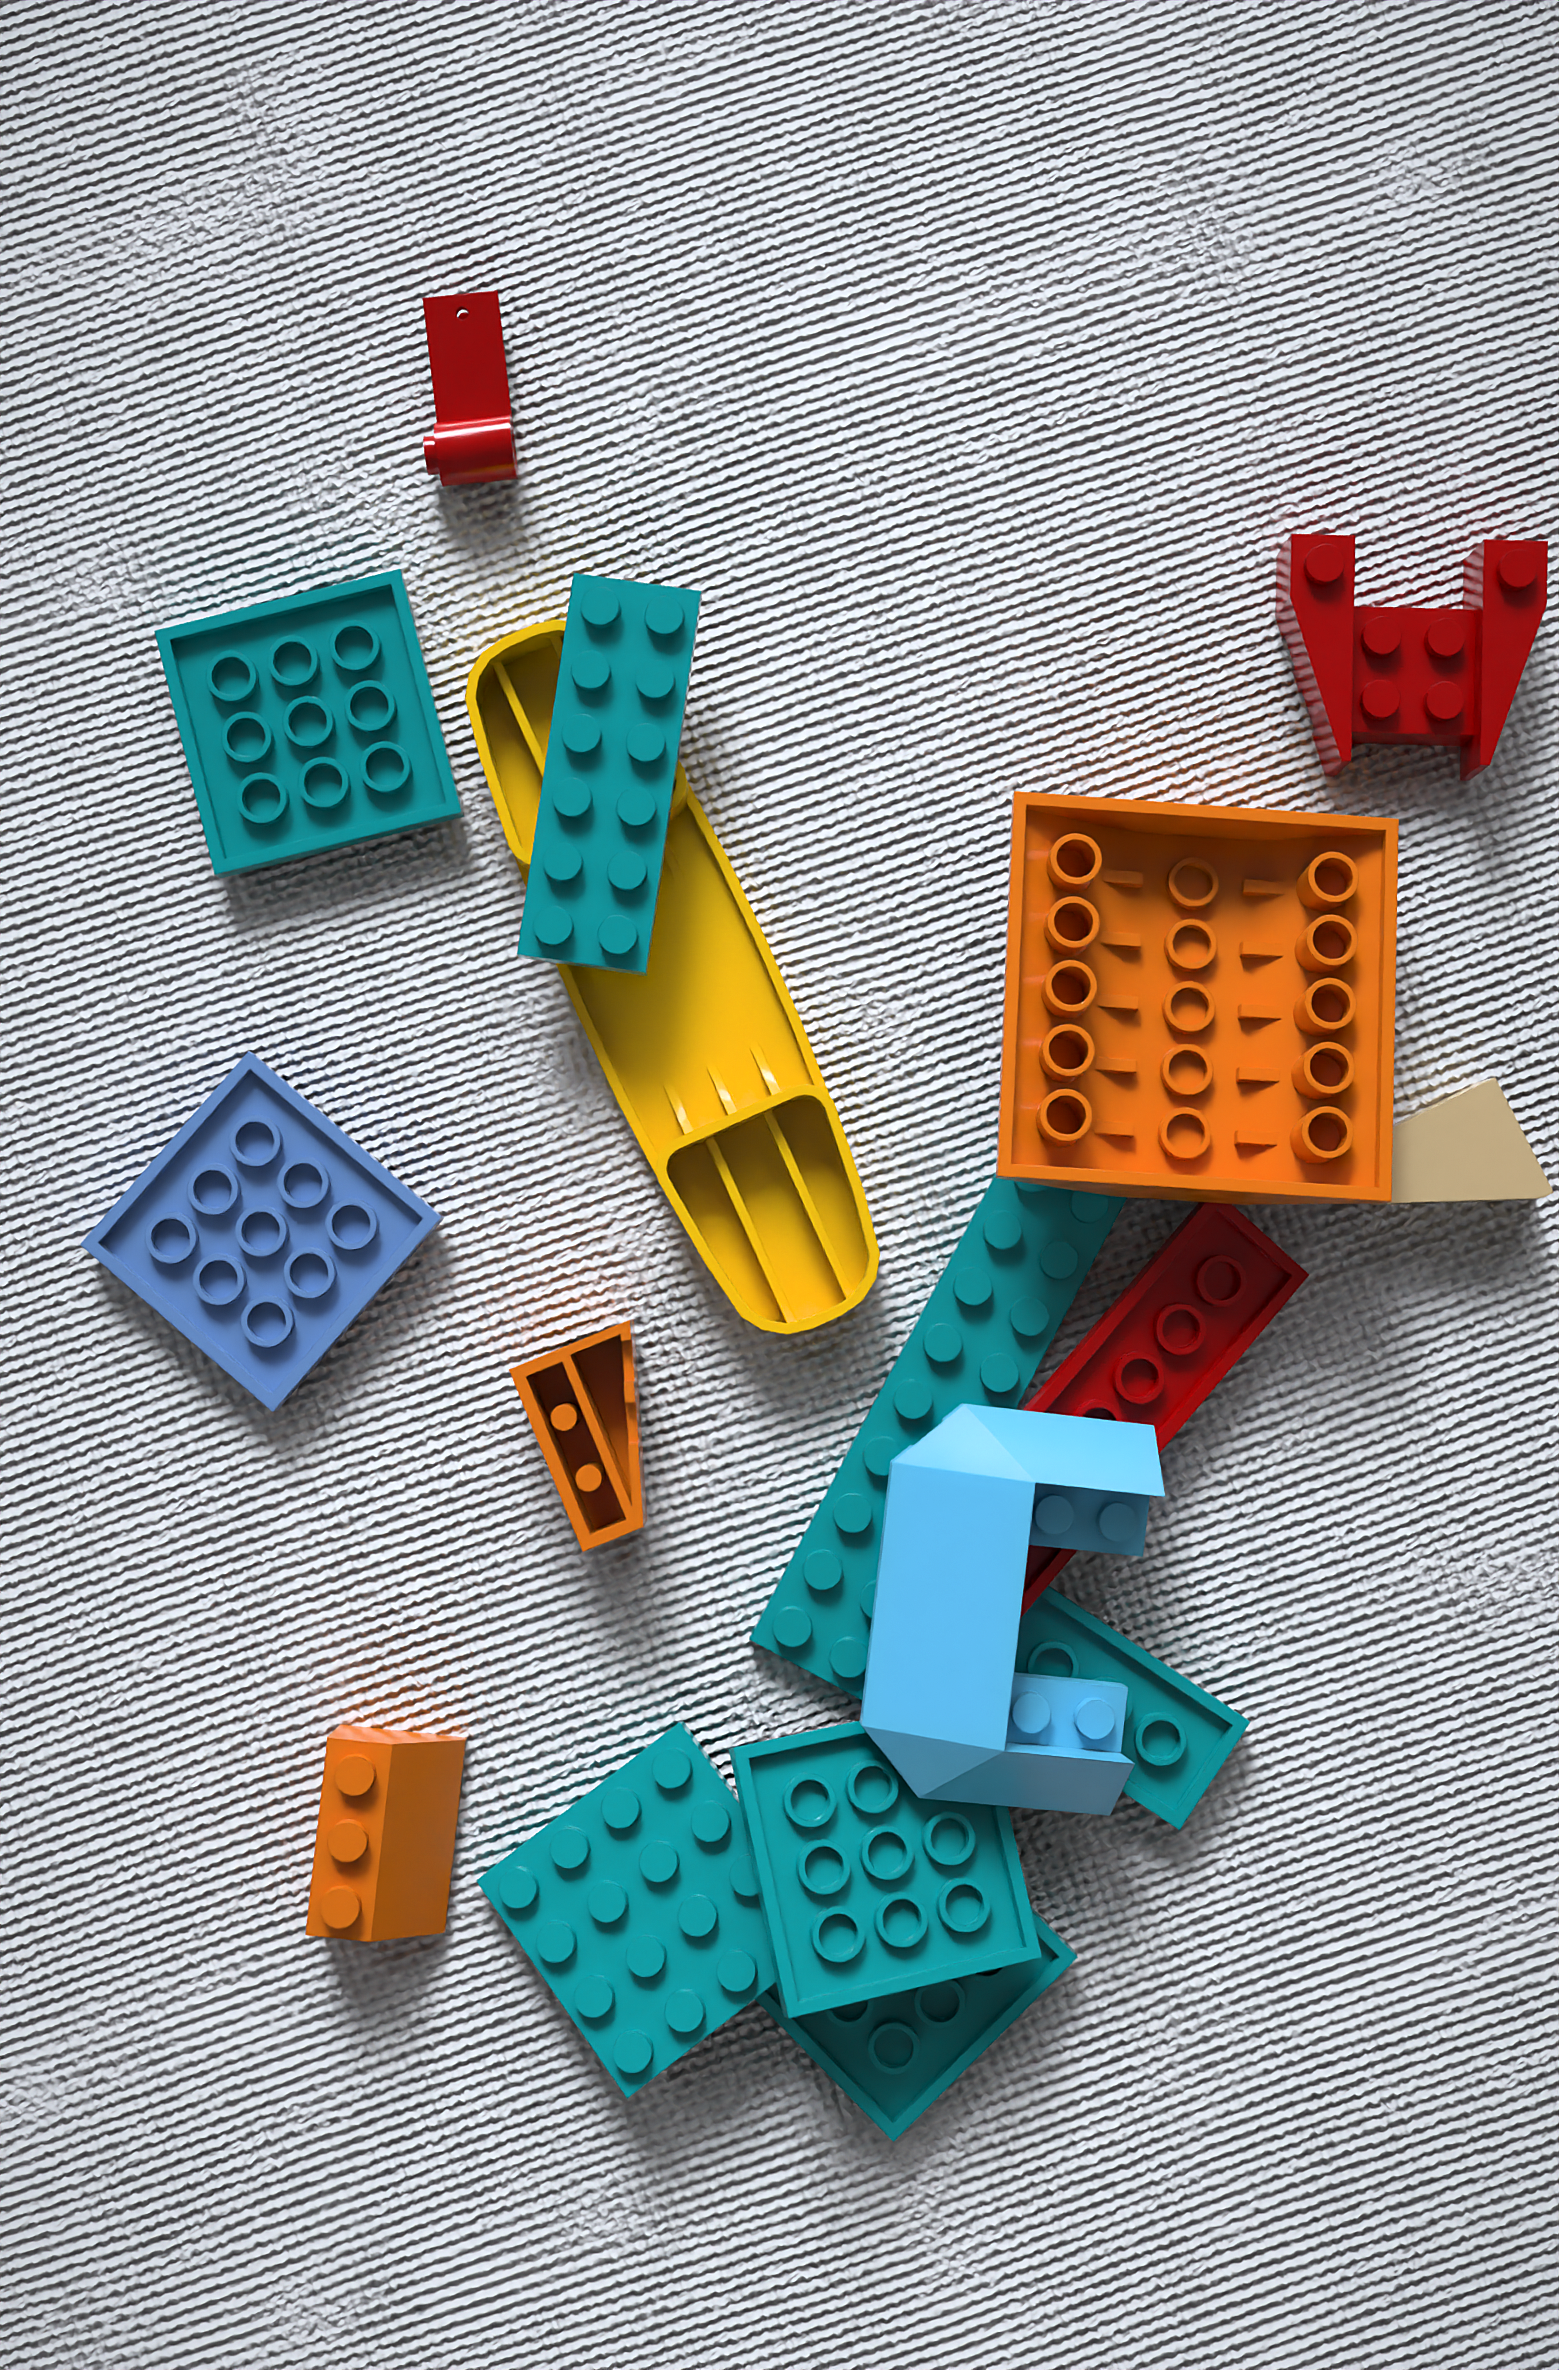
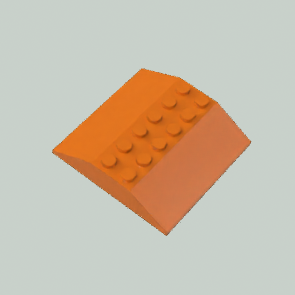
[996,791,1399,1205]

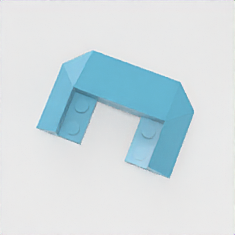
[860,1403,1165,1816]

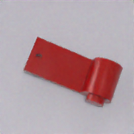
[422,290,518,487]

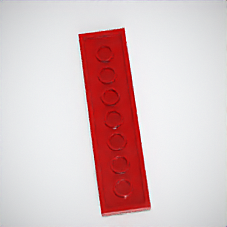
[1020,1202,1309,1619]

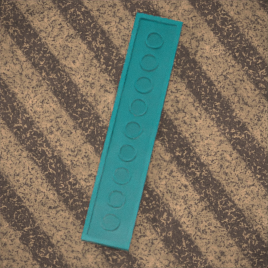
[749,1172,1128,1700]

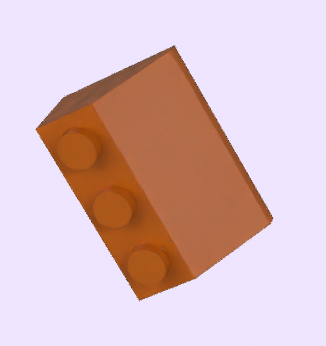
[305,1724,467,1942]

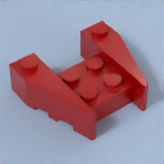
[1275,534,1548,781]

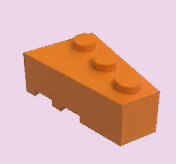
[509,1319,647,1552]

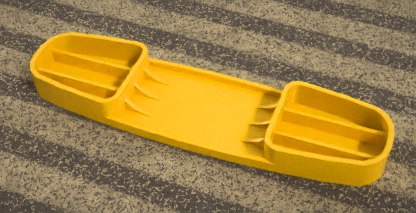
[465,619,880,1334]

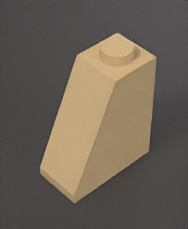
[1371,1077,1554,1206]

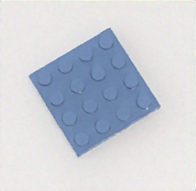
[80,1051,444,1412]

